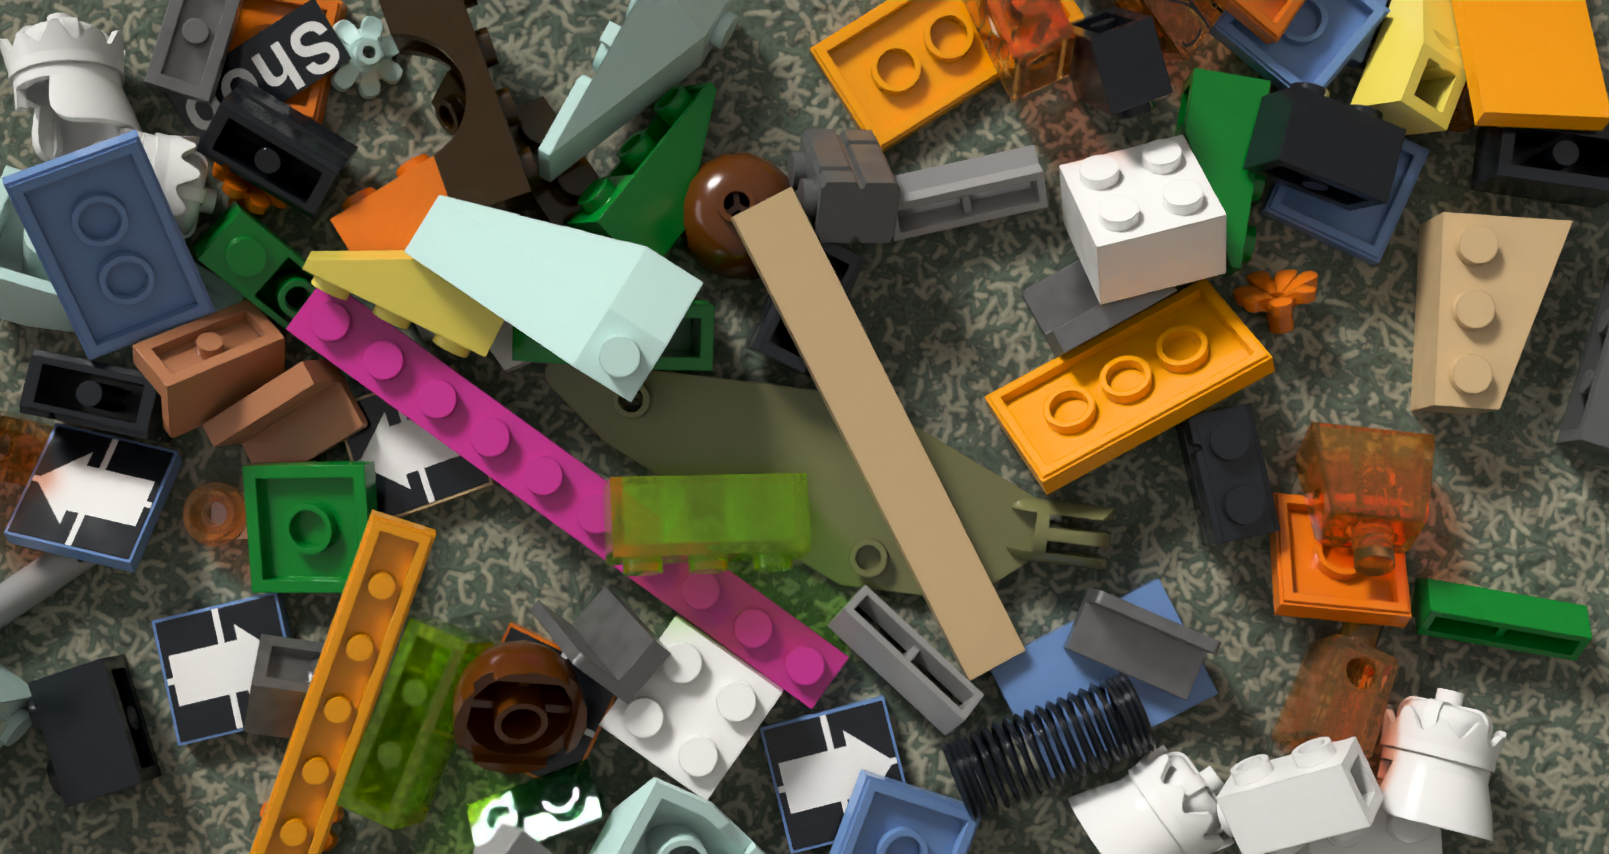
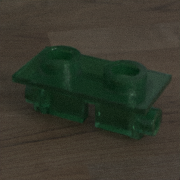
[465,759,608,847]

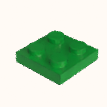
[242,461,378,593]

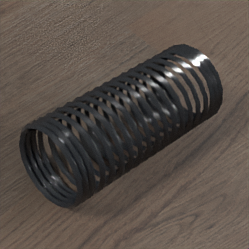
[942,672,1156,822]

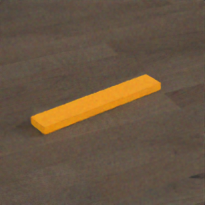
[249,509,436,854]

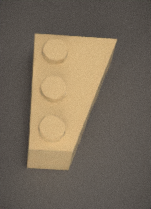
[1411,212,1573,415]

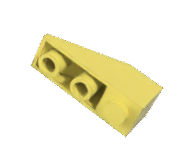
[1350,0,1466,135]
[302,250,504,358]

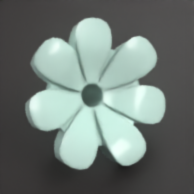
[330,16,403,99]

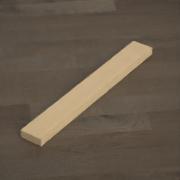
[730,187,1025,681]

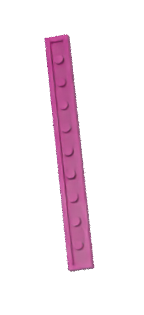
[286,288,849,709]

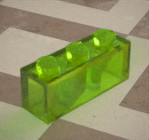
[603,473,811,576]
[336,618,495,830]

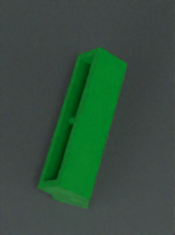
[1411,578,1592,661]

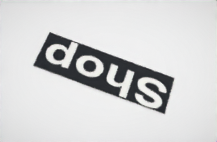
[165,0,352,145]

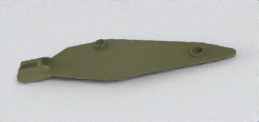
[545,363,1115,596]

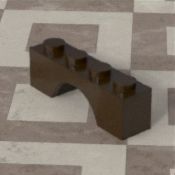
[379,0,542,214]

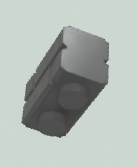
[788,129,900,243]

